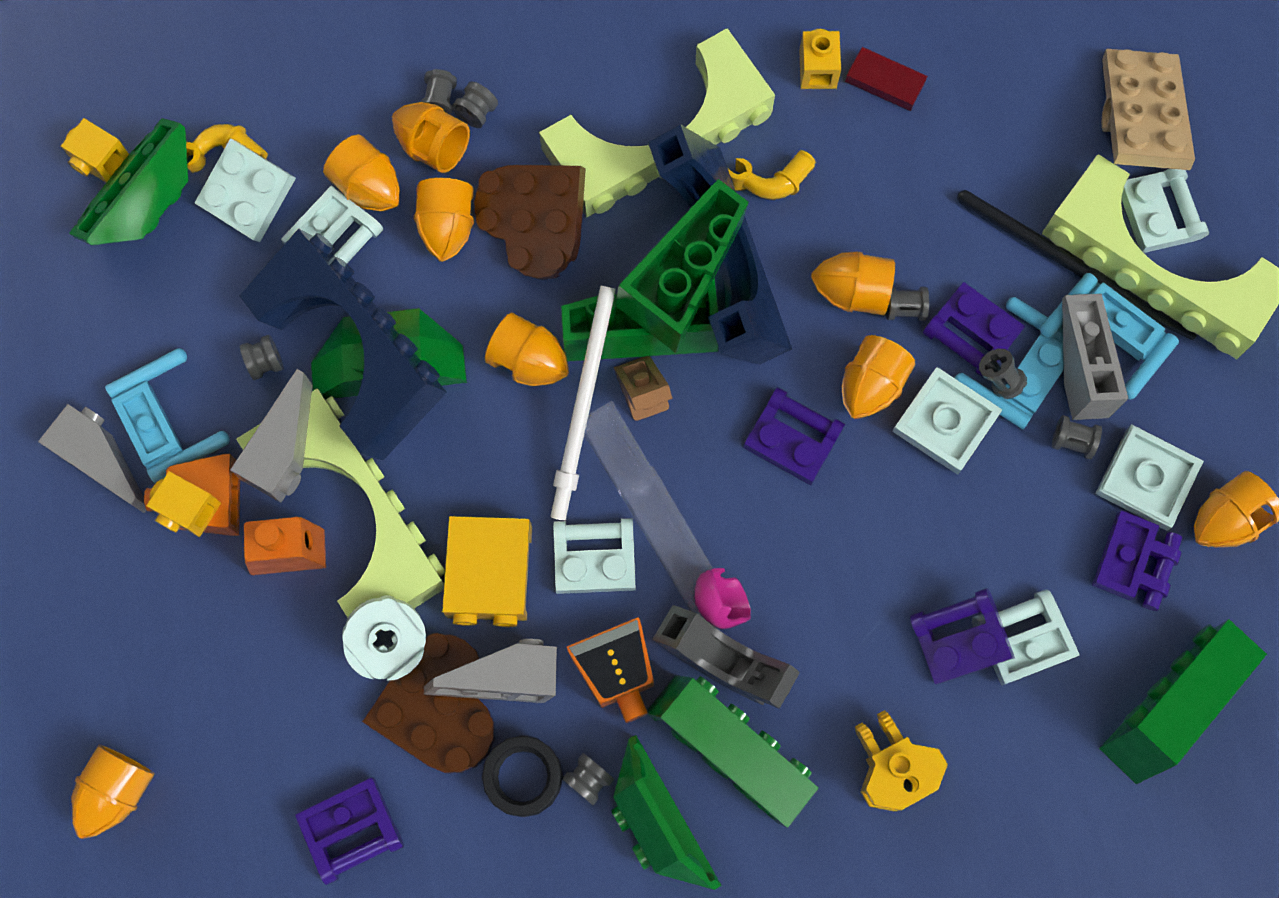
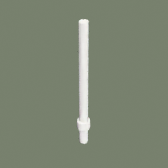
[550,286,616,520]

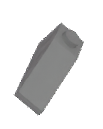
[1062,294,1128,420]
[230,369,313,503]
[38,404,146,513]
[424,639,557,703]

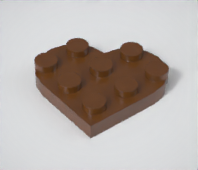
[474,165,586,280]
[362,633,495,774]

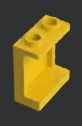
[442,516,532,627]

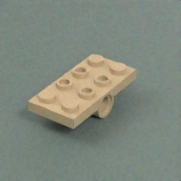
[1101,49,1195,170]

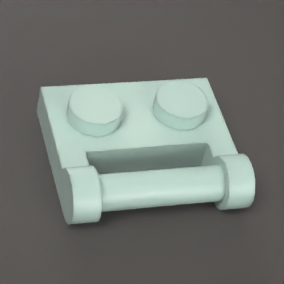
[1121,169,1209,253]
[281,186,383,263]
[553,518,636,594]
[972,589,1080,686]

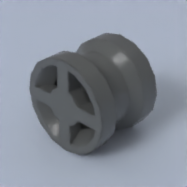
[452,81,498,128]
[239,334,284,380]
[562,753,614,805]

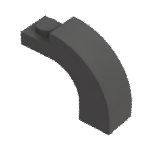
[652,605,800,709]

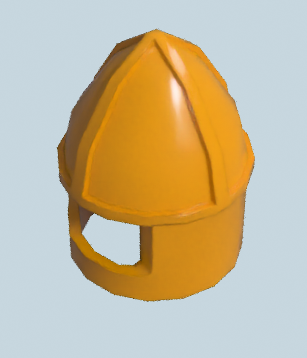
[392,102,470,173]
[323,134,400,211]
[413,178,474,262]
[811,252,895,315]
[485,312,569,386]
[841,335,915,419]
[1194,471,1279,548]
[71,745,155,839]

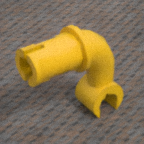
[186,124,268,173]
[728,150,816,200]

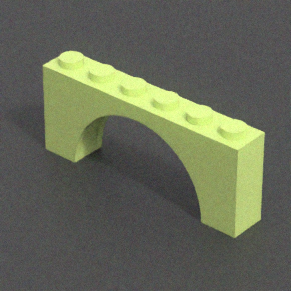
[539,28,775,218]
[1042,154,1279,360]
[236,388,445,634]

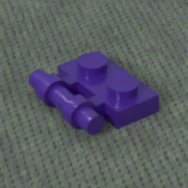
[1092,510,1182,611]

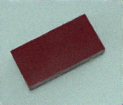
[845,47,928,111]

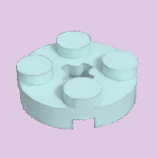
[342,595,426,680]

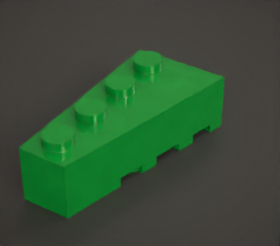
[615,179,749,353]
[561,278,718,362]
[1099,619,1267,784]
[647,675,819,828]

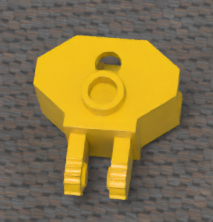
[855,710,948,812]

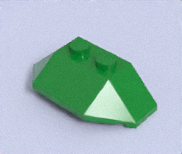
[69,118,188,245]
[311,308,467,400]
[611,735,722,890]

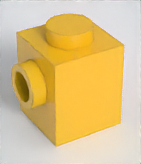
[799,29,841,89]
[61,118,129,183]
[146,471,221,537]

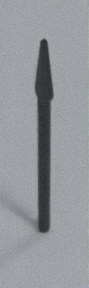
[957,190,1197,340]

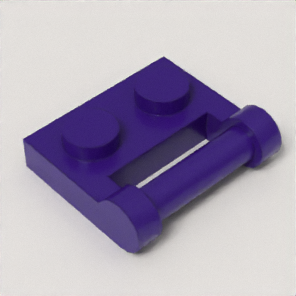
[922,282,1025,378]
[743,387,846,486]
[910,588,1015,685]
[295,777,404,885]

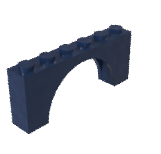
[648,124,792,365]
[239,228,447,460]

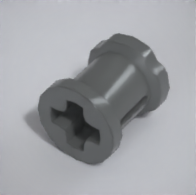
[420,69,457,115]
[885,286,929,321]
[979,348,1027,399]
[1052,415,1102,460]

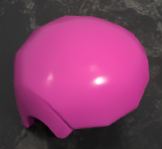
[694,568,751,629]

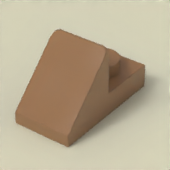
[614,356,673,421]

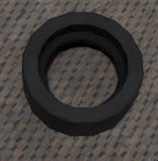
[482,735,563,817]

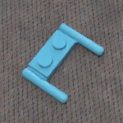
[1040,273,1179,400]
[955,297,1064,430]
[105,348,230,483]

